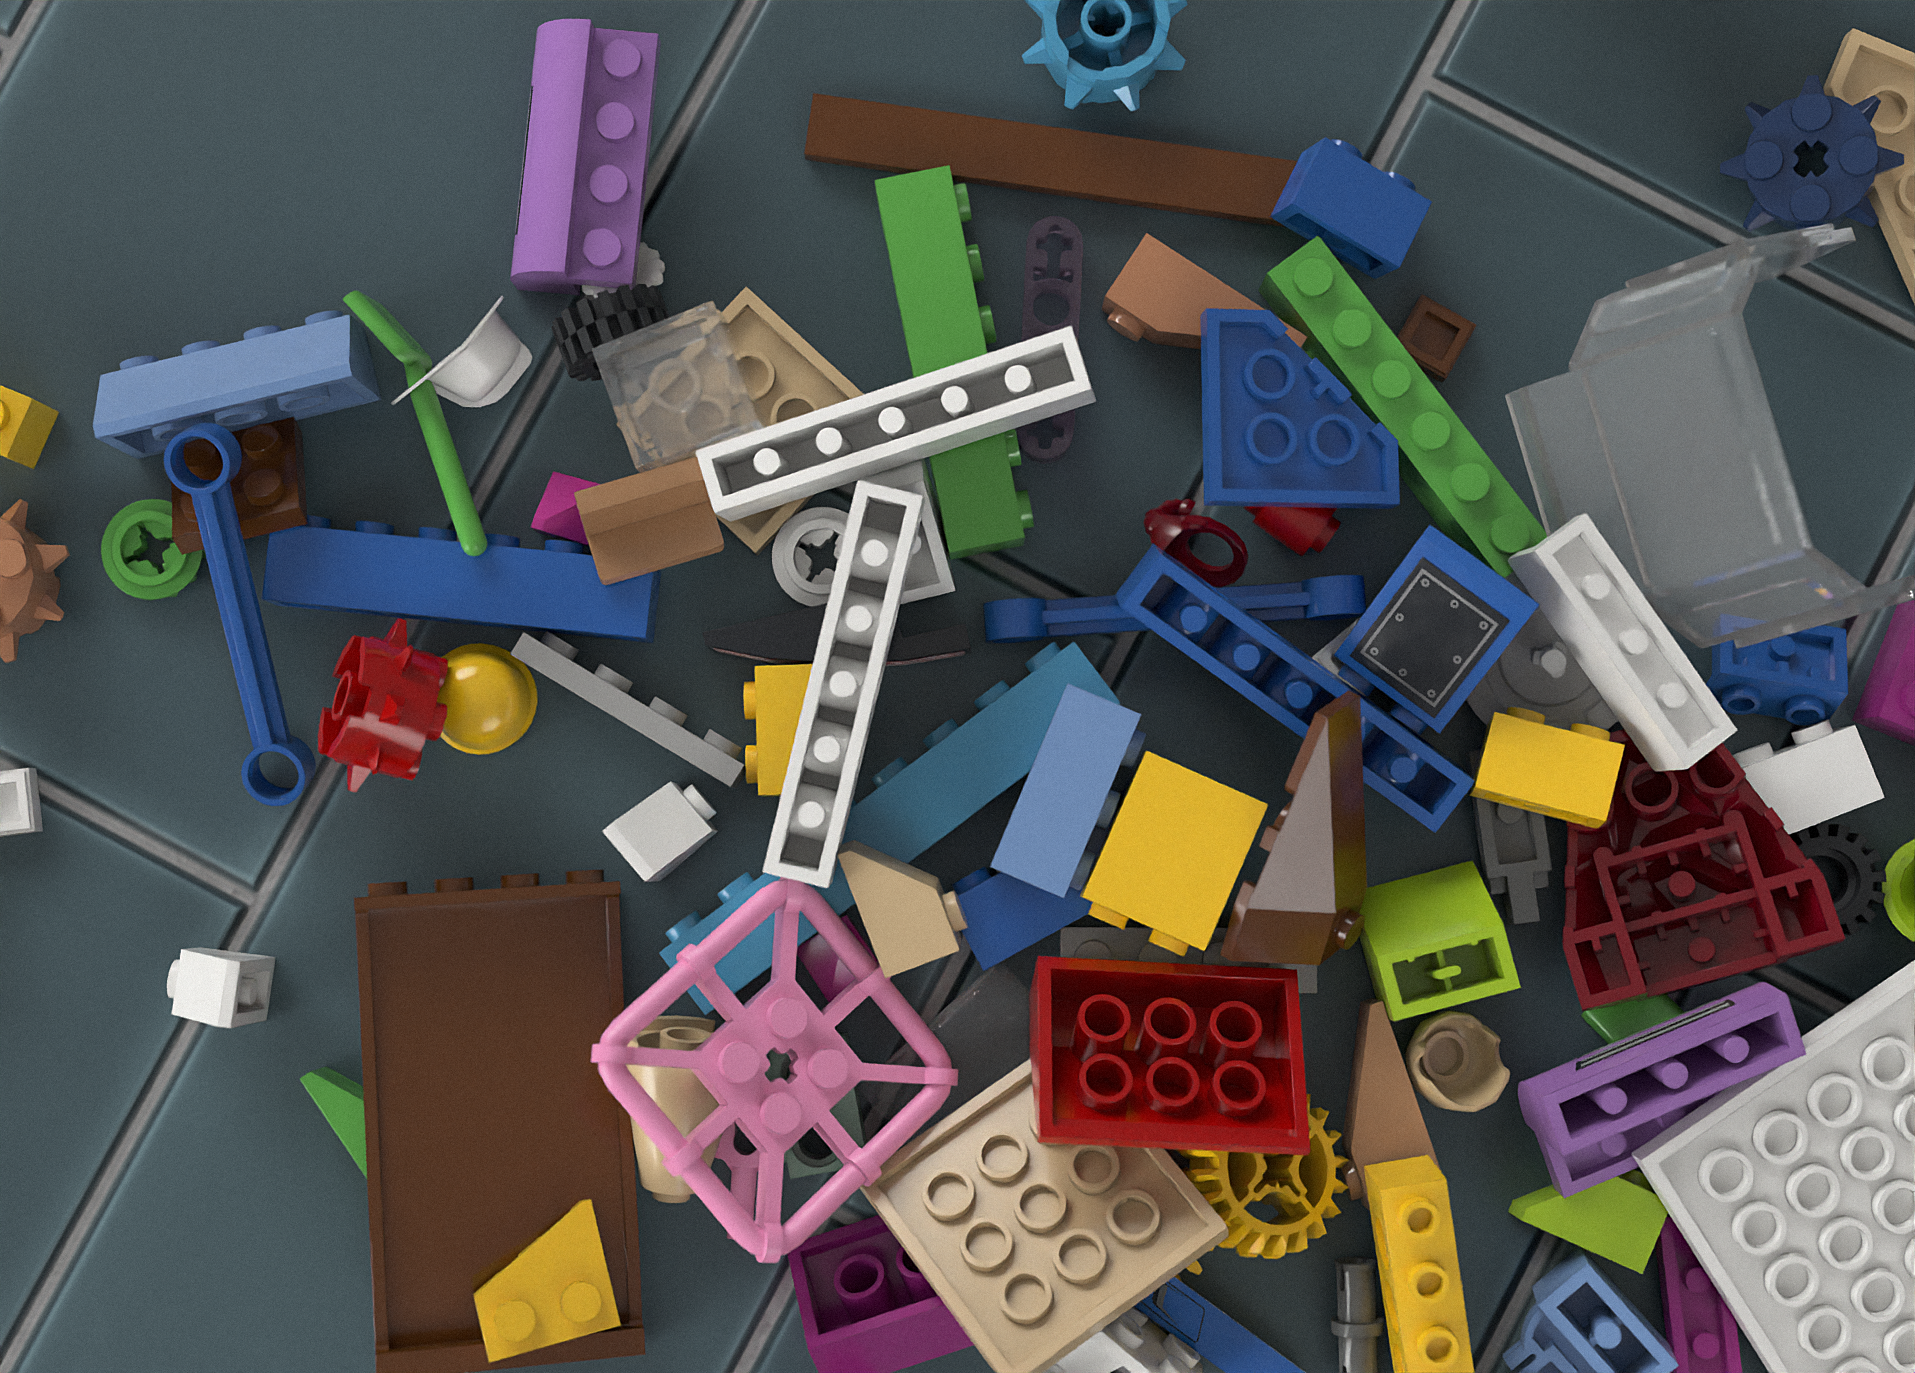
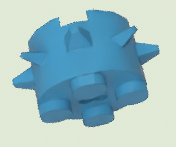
[1022,0,1188,111]

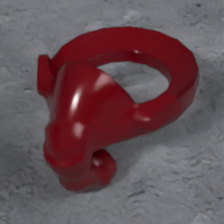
[1144,498,1249,587]

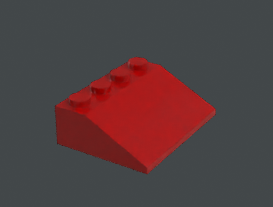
[1029,956,1311,1155]

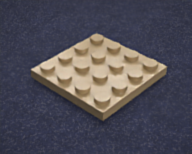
[860,1059,1228,1373]

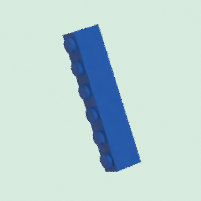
[262,515,662,643]

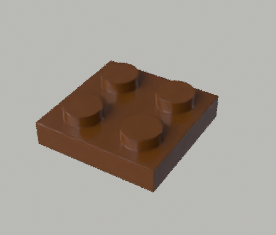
[171,417,308,555]

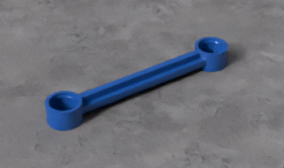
[164,423,316,806]
[983,575,1367,644]

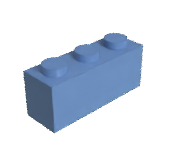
[990,684,1146,898]

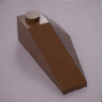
[1220,690,1367,965]

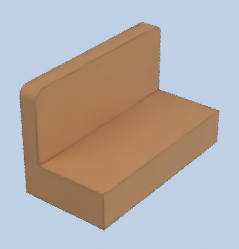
[574,457,724,585]

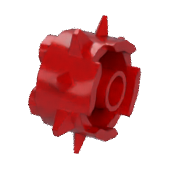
[318,618,448,793]

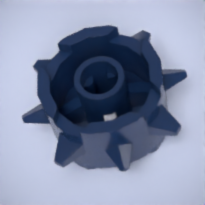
[1720,75,1904,253]

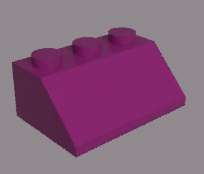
[787,1215,974,1373]

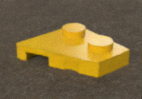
[473,1199,621,1362]

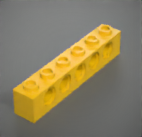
[1363,1155,1474,1373]

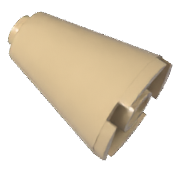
[626,1015,723,1203]

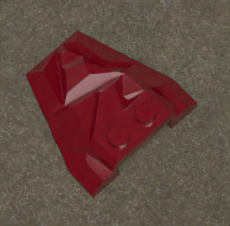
[1563,729,1845,1012]

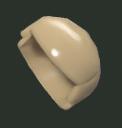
[1406,1011,1510,1112]

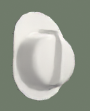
[391,296,532,407]

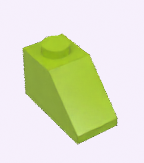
[1508,1169,1668,1274]

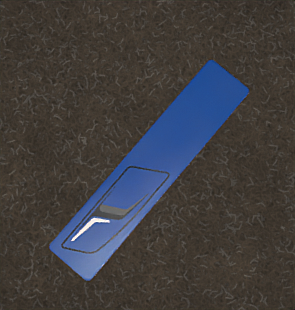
[1134,1276,1306,1373]

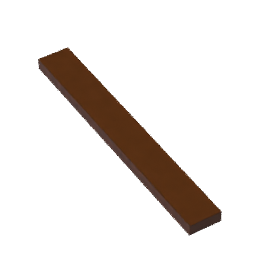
[804,93,1297,228]

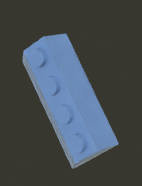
[93,310,381,459]

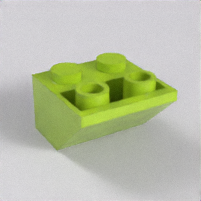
[1359,860,1521,1021]

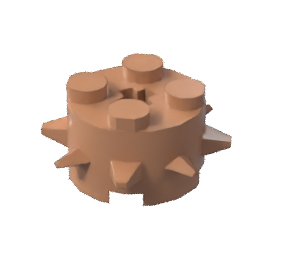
[0,499,70,663]

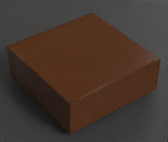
[1397,294,1477,383]

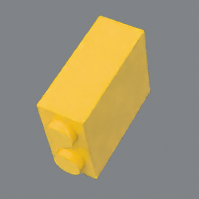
[1080,751,1268,957]

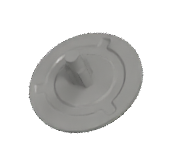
[1466,571,1618,731]

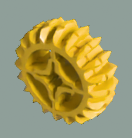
[1176,1093,1350,1259]

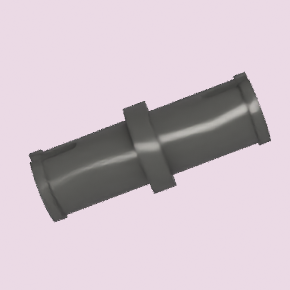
[1331,1256,1384,1373]

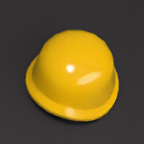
[437,643,538,755]

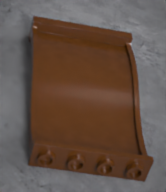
[354,869,646,1373]

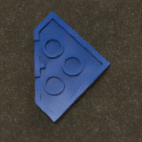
[1200,308,1400,509]

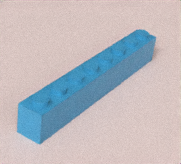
[659,641,1120,1015]

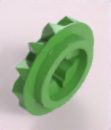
[101,499,206,601]

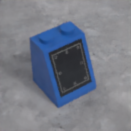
[1334,525,1540,736]

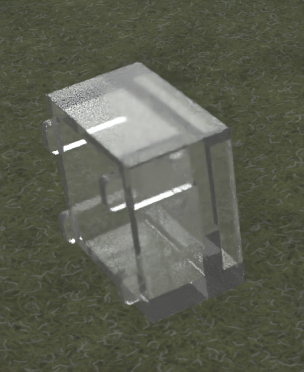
[592,300,767,473]

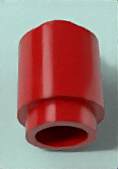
[1243,506,1342,557]

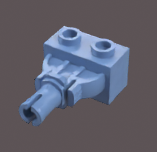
[1503,1246,1679,1373]

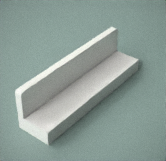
[1508,513,1738,771]

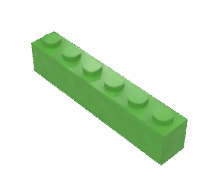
[875,165,1034,560]
[1259,235,1549,578]

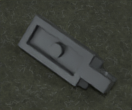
[1465,750,1552,925]

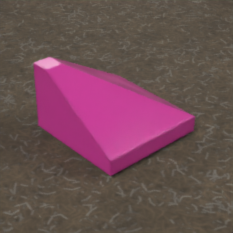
[531,471,600,547]
[797,914,878,1003]

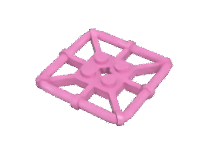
[591,877,959,1263]

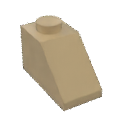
[837,840,968,978]

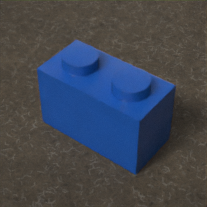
[1270,137,1432,279]

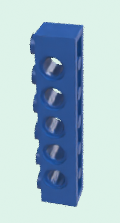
[1115,543,1475,833]

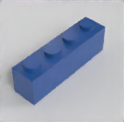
[952,788,1127,971]

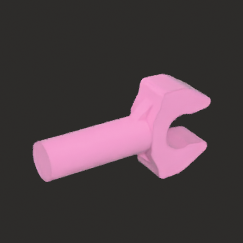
[715,1122,760,1240]

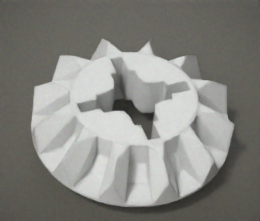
[772,507,849,607]

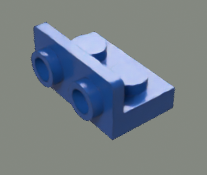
[1706,608,1848,725]

